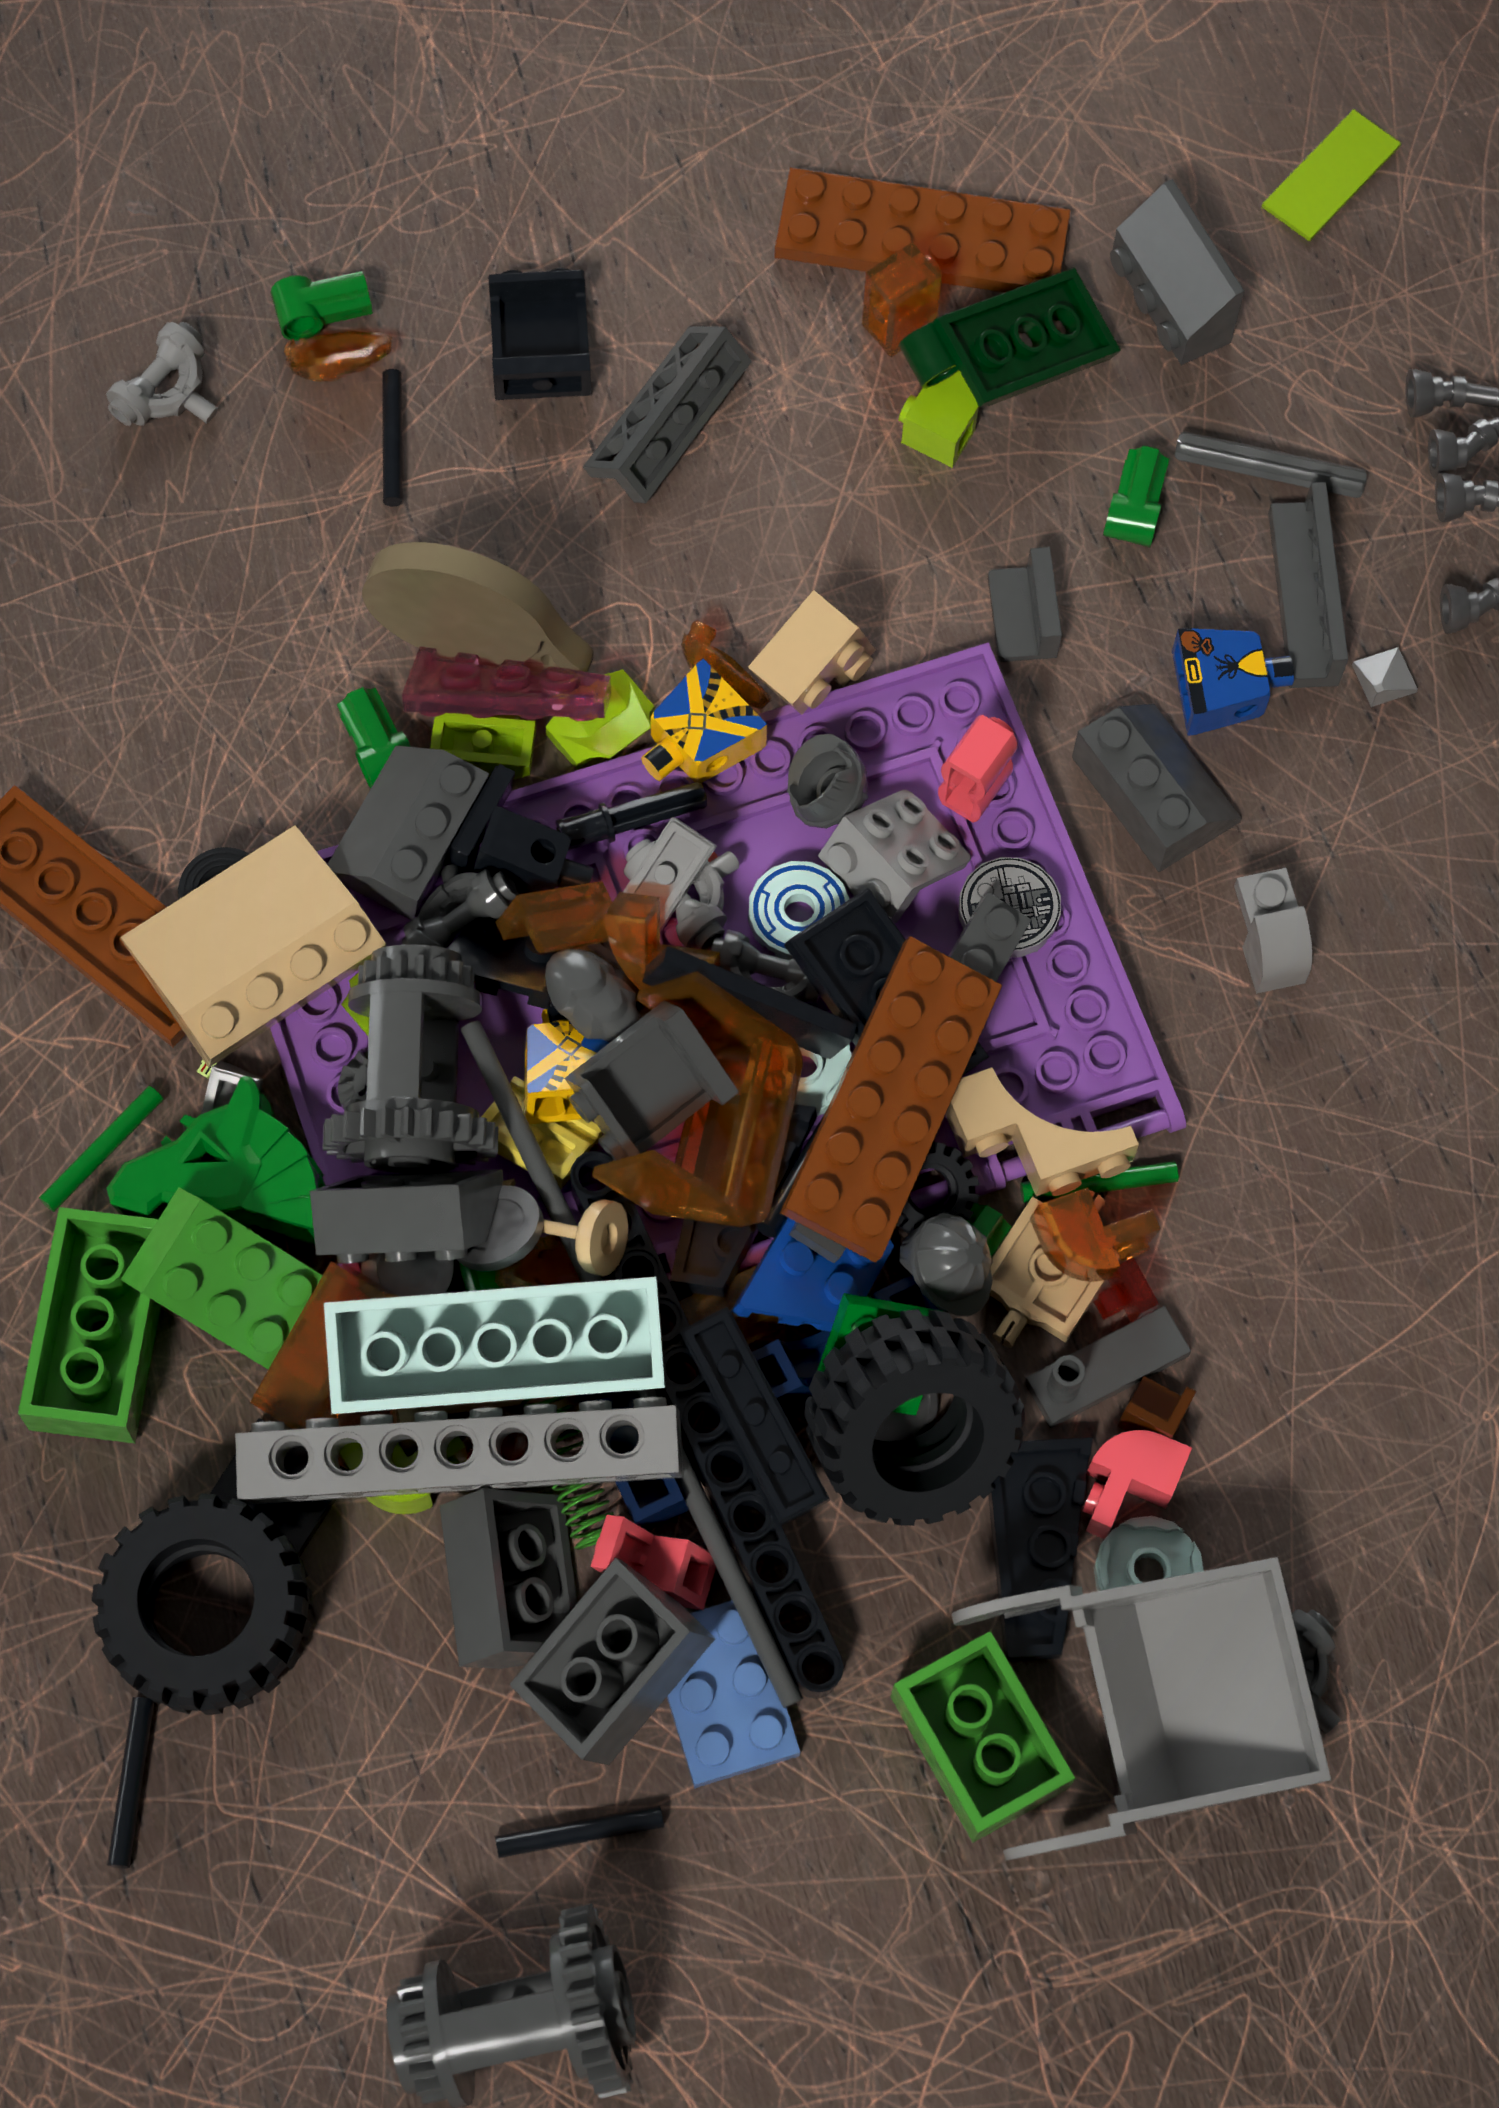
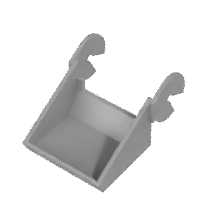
[951,1557,1331,1861]

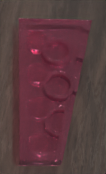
[402,646,611,721]

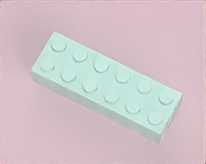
[324,1276,665,1414]

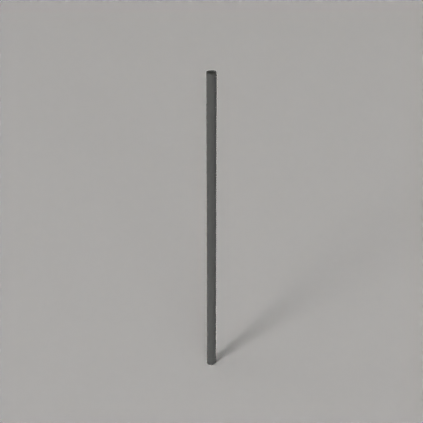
[461,1021,803,1708]

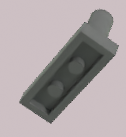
[1024,1306,1191,1429]

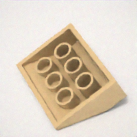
[120,825,386,1068]

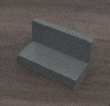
[988,547,1062,662]

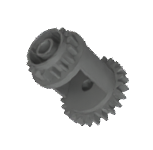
[323,944,499,1174]
[386,1903,636,2108]

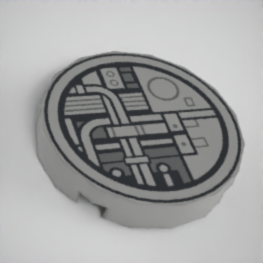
[959,857,1061,958]

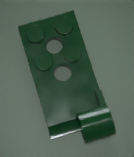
[899,267,1121,407]

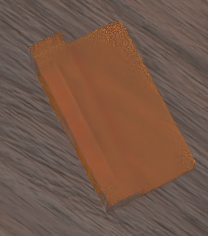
[495,881,626,953]

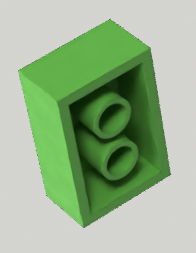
[121,1188,328,1371]
[890,1631,1075,1843]

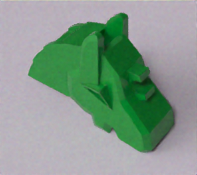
[106,1076,326,1246]

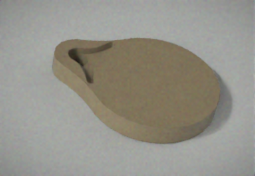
[362,542,594,689]

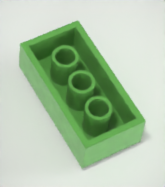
[18,1207,161,1444]

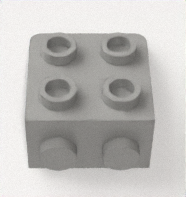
[818,790,971,924]

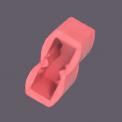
[938,715,1018,822]

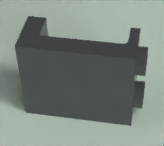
[564,1000,739,1170]

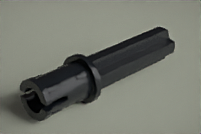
[555,782,707,851]

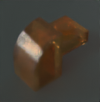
[1030,1188,1161,1282]

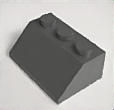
[1110,179,1245,365]
[1072,704,1242,872]
[327,746,490,920]
[310,1169,503,1263]
[440,1488,577,1669]
[509,1558,716,1765]

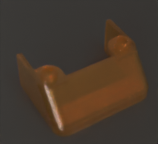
[592,971,803,1227]

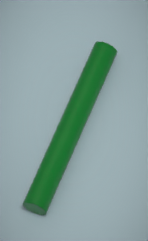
[39,1085,164,1212]
[1020,1161,1179,1203]

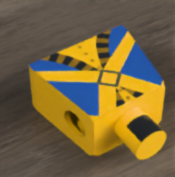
[641,658,767,783]
[524,1006,610,1125]

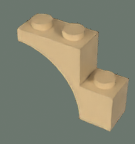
[945,1067,1139,1196]

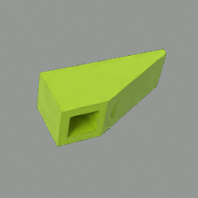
[899,371,979,468]

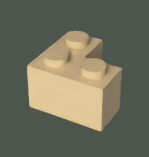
[748,590,876,715]

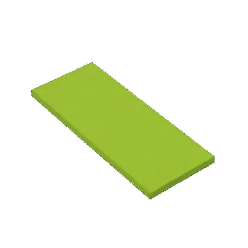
[1261,109,1401,242]

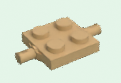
[990,1190,1123,1348]

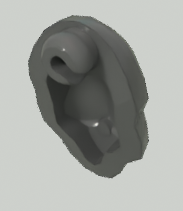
[545,949,640,1042]

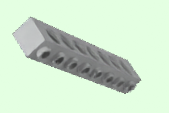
[235,1397,684,1505]

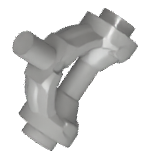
[106,322,218,426]
[624,839,739,951]

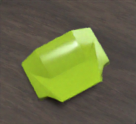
[545,669,655,770]
[430,707,536,779]

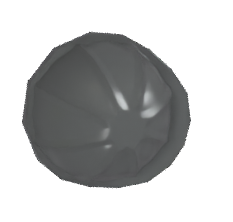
[787,734,868,829]
[899,1213,993,1317]

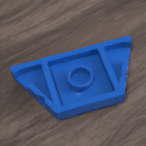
[731,1217,894,1332]

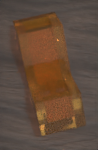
[604,892,720,1022]

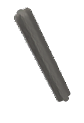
[1175,431,1367,498]

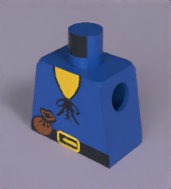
[1172,628,1294,736]

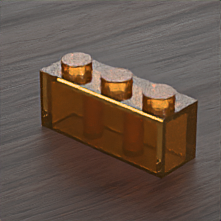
[250,1261,398,1429]

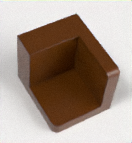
[1117,1376,1196,1439]

